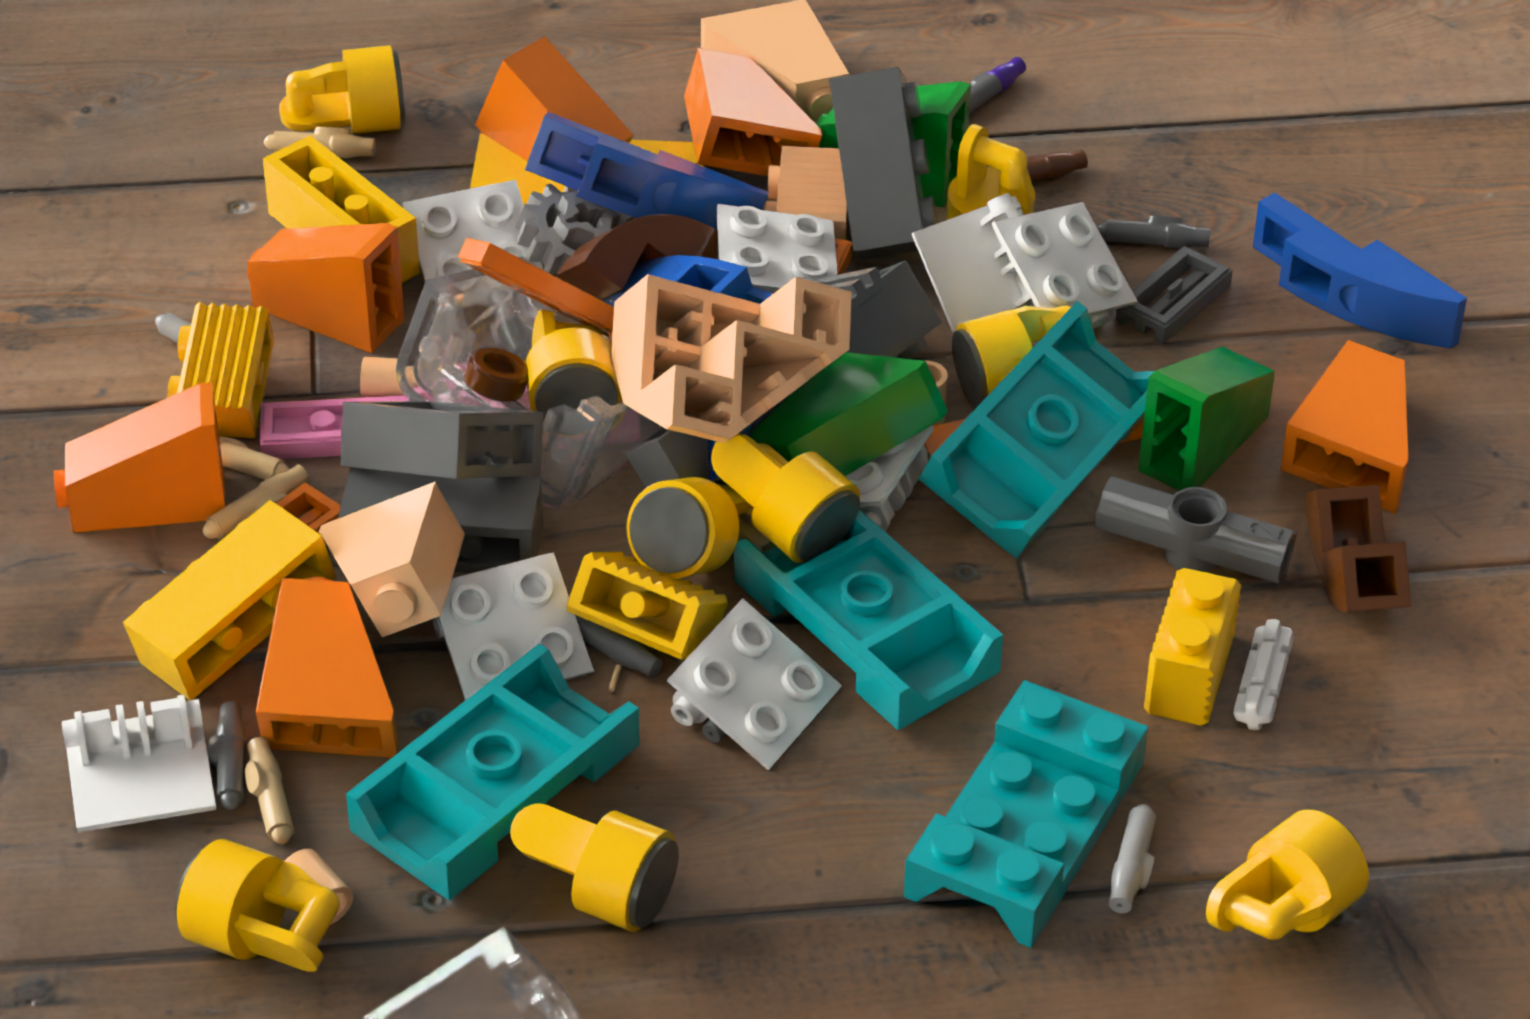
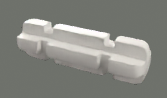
[1233,619,1294,731]

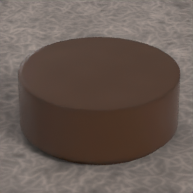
[464,347,528,402]

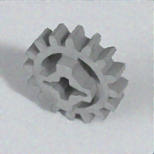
[515,183,633,275]

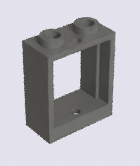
[340,401,543,479]

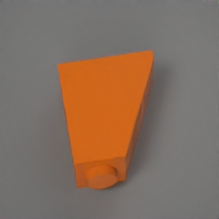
[475,36,634,161]
[684,48,822,176]
[247,223,405,354]
[1280,340,1408,514]
[54,382,226,533]
[256,577,400,758]

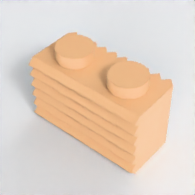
[765,146,848,240]

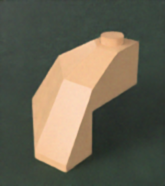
[611,274,852,443]

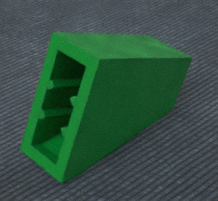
[816,81,971,208]
[1138,346,1275,491]
[748,352,948,476]

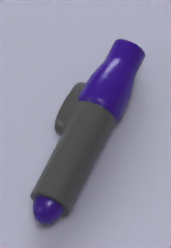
[969,57,1026,115]

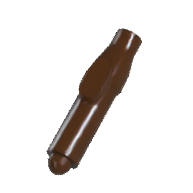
[1027,150,1088,183]

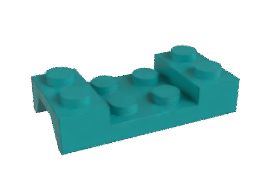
[919,301,1154,559]
[734,510,1003,730]
[346,643,640,901]
[904,680,1148,948]

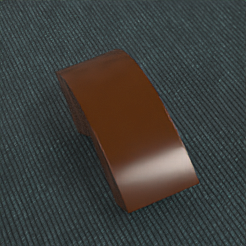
[556,214,718,300]
[1305,485,1412,612]

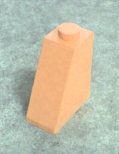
[701,0,849,124]
[319,482,465,637]

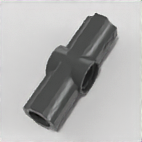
[1095,476,1297,584]

